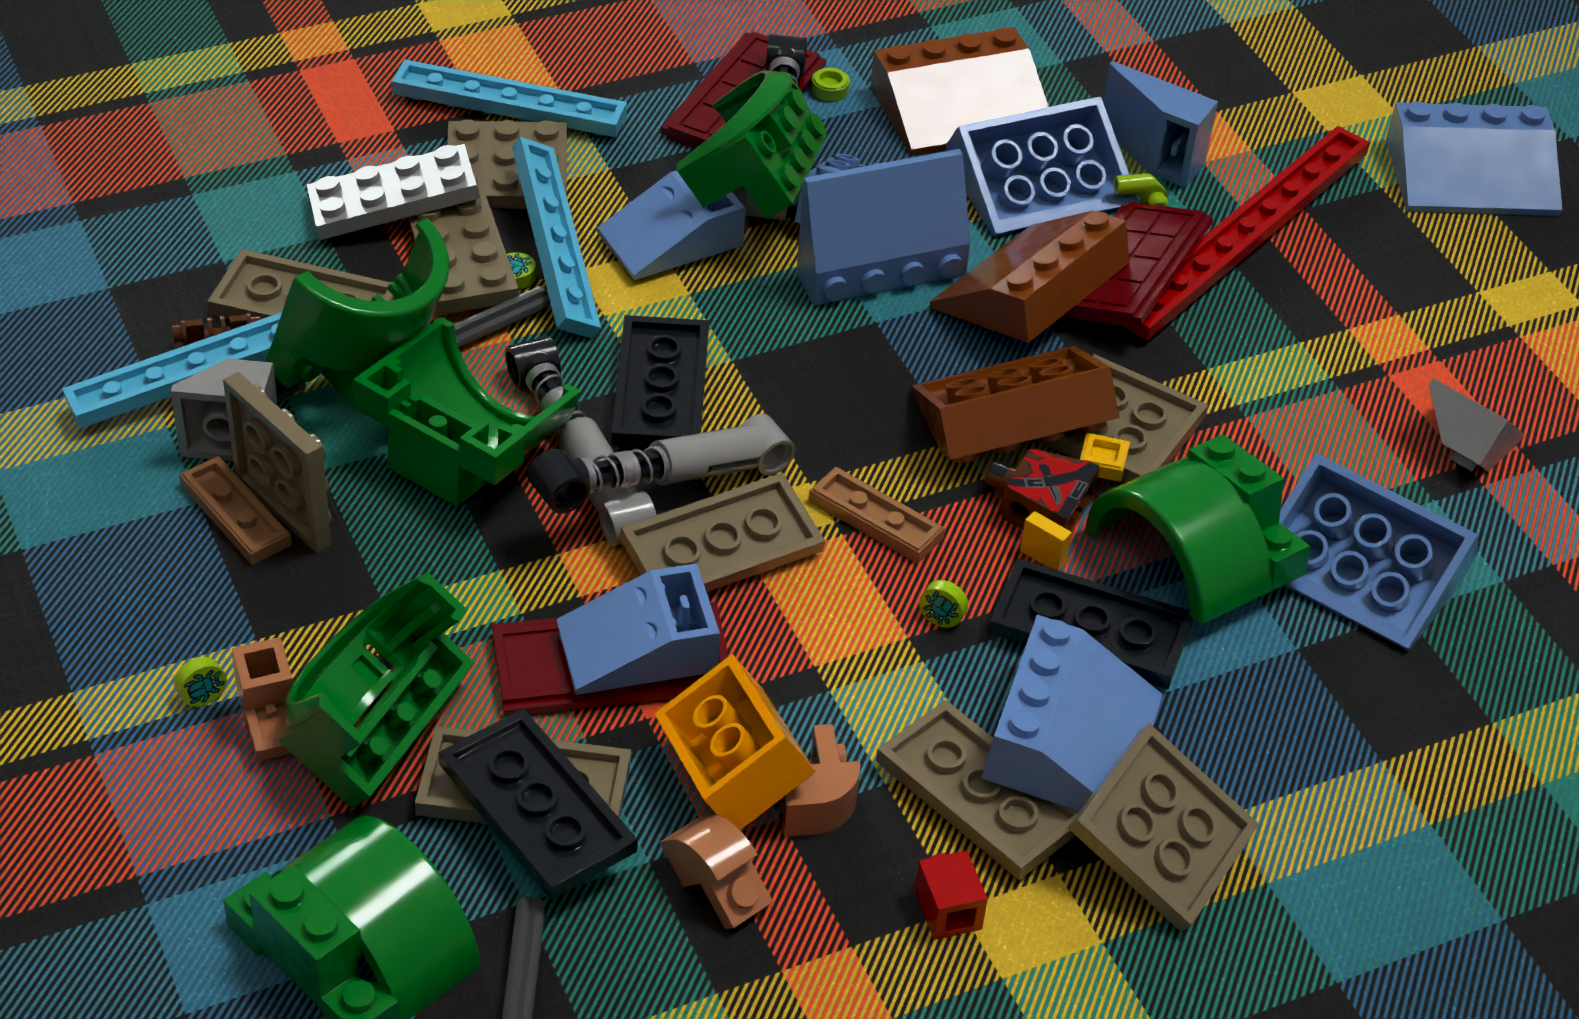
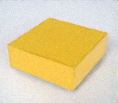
[1080,433,1130,482]
[1020,511,1072,571]

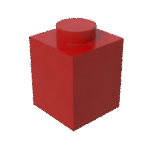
[914,850,988,940]

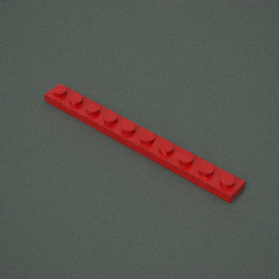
[1122,126,1370,341]

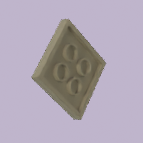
[447,120,567,209]
[1033,354,1208,482]
[223,372,332,553]
[1068,723,1259,932]

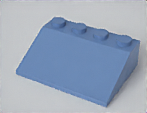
[945,96,1139,237]
[1386,101,1562,216]
[796,149,970,306]
[1279,453,1478,652]
[981,614,1162,811]

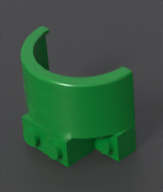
[265,218,449,409]
[353,318,579,507]
[1085,434,1310,624]
[223,816,481,1019]

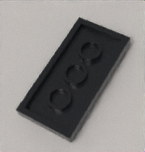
[612,315,709,447]
[988,558,1194,689]
[438,708,638,900]

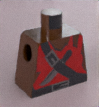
[985,449,1100,532]

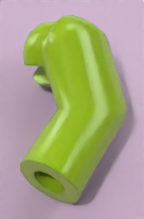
[1113,173,1169,207]

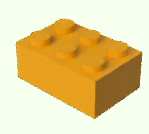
[654,654,816,830]

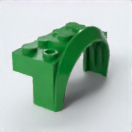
[677,70,827,219]
[279,573,475,808]

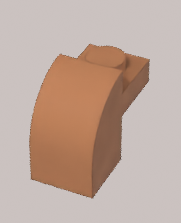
[231,637,293,761]
[779,724,860,837]
[659,814,773,929]

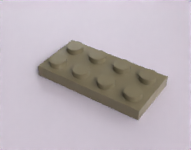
[406,194,519,316]
[207,249,394,319]
[619,473,825,592]
[876,700,1079,880]
[415,726,631,824]

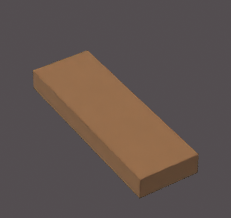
[179,456,292,565]
[808,467,945,564]

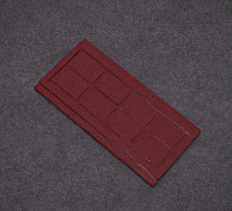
[661,31,827,149]
[1062,202,1213,328]
[491,602,729,717]

